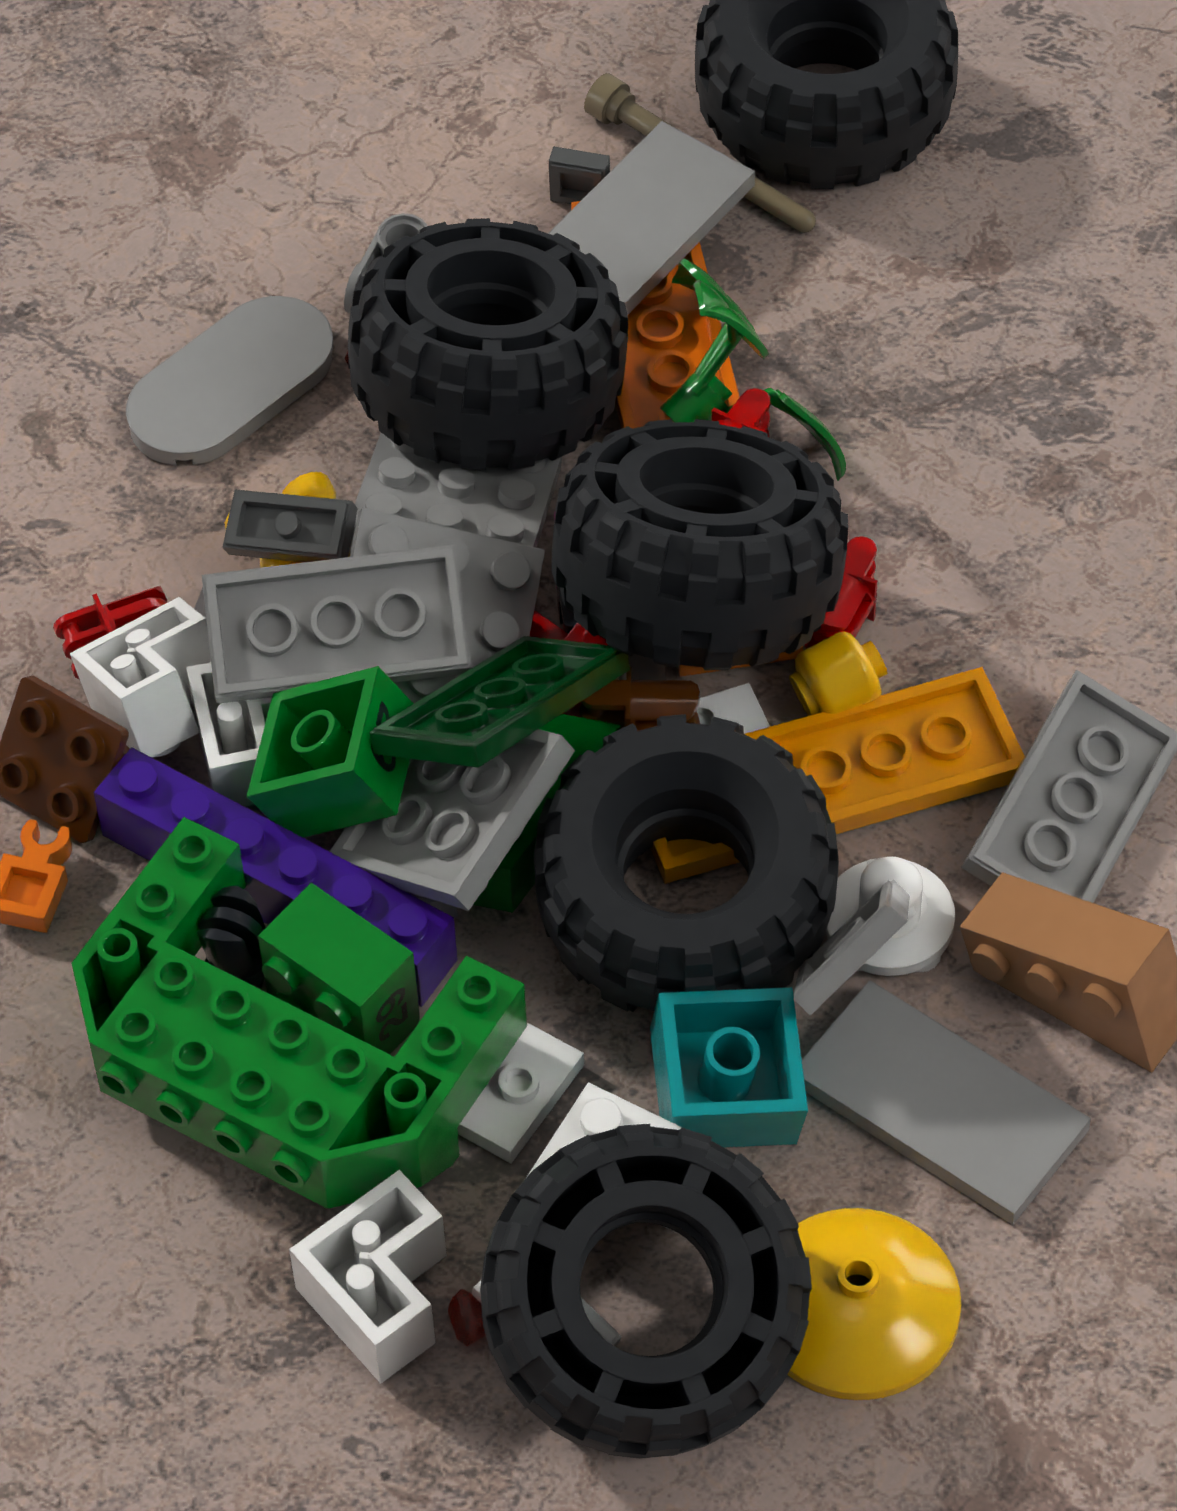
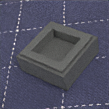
[549,146,610,204]

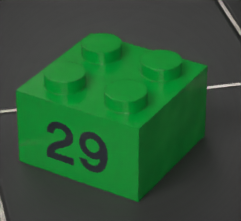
[246,666,414,837]
[258,883,420,1054]

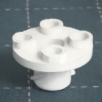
[826,857,955,976]

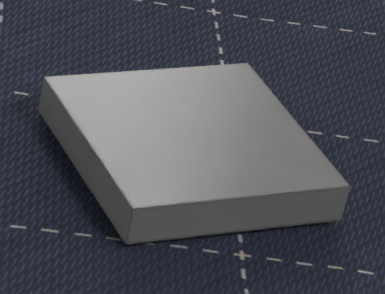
[793,880,910,1016]

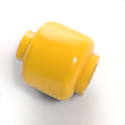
[789,632,888,716]

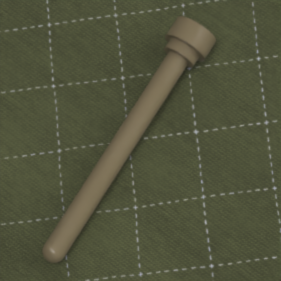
[584,73,816,233]

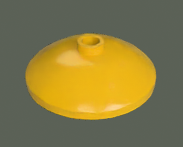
[787,1208,961,1400]

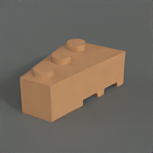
[959,872,1177,1073]

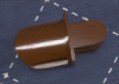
[580,667,700,731]

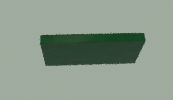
[370,636,630,768]

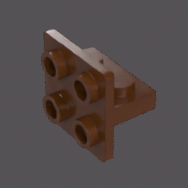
[0,675,130,843]

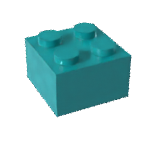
[650,987,808,1148]

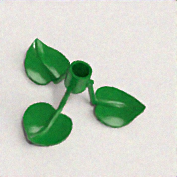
[660,258,846,481]

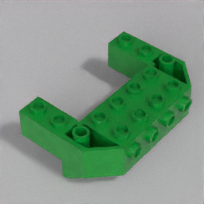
[71,817,527,1209]

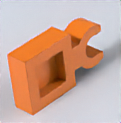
[0,819,72,933]

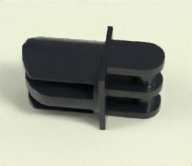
[197,886,266,988]

